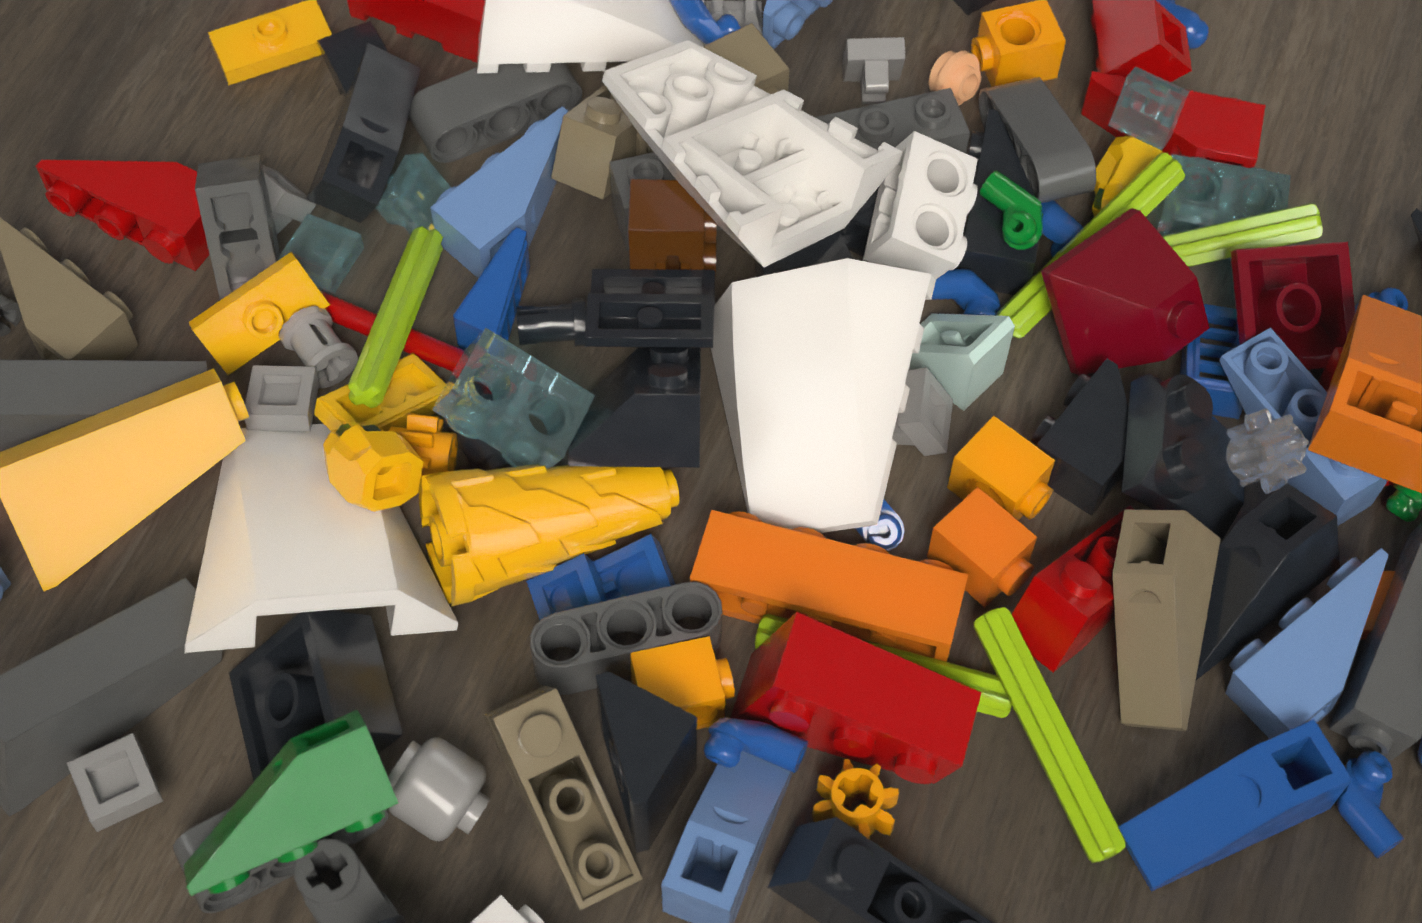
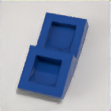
[526,534,676,620]

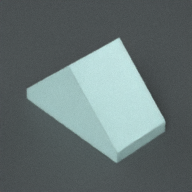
[909,313,1015,411]

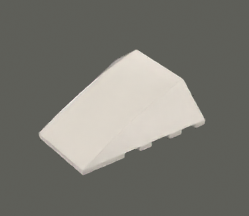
[477,0,705,73]
[602,40,903,267]
[711,258,936,533]
[185,424,458,653]

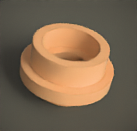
[929,51,981,105]

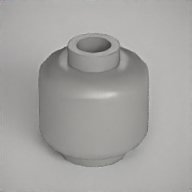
[388,737,491,842]

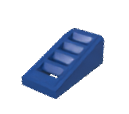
[453,227,530,361]
[1180,304,1243,419]

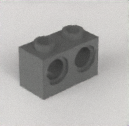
[195,155,282,300]

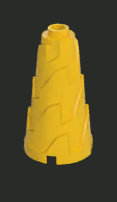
[418,464,679,607]

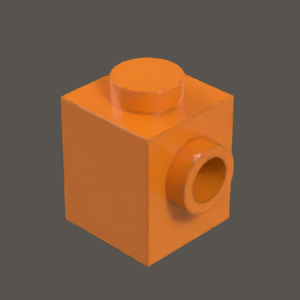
[927,487,1037,607]

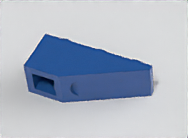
[1119,719,1353,892]

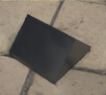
[595,672,697,853]

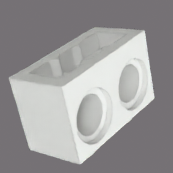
[863,131,978,279]

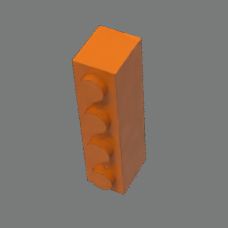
[690,510,969,662]

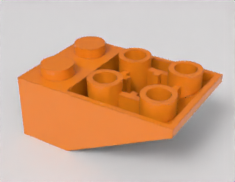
[1308,295,1422,493]

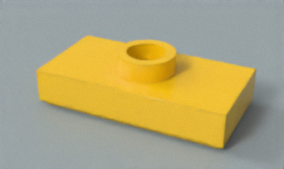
[208,0,332,85]
[189,251,330,375]
[314,353,454,431]

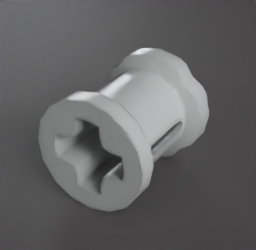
[279,306,358,388]

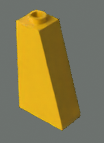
[0,368,249,591]

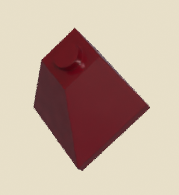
[1041,208,1210,376]
[1230,242,1355,370]

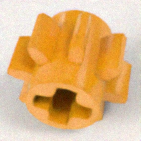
[389,413,458,492]
[812,759,899,839]

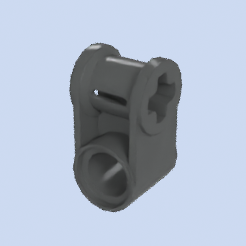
[294,839,399,923]

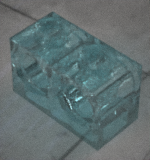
[1155,154,1291,260]
[432,328,595,468]

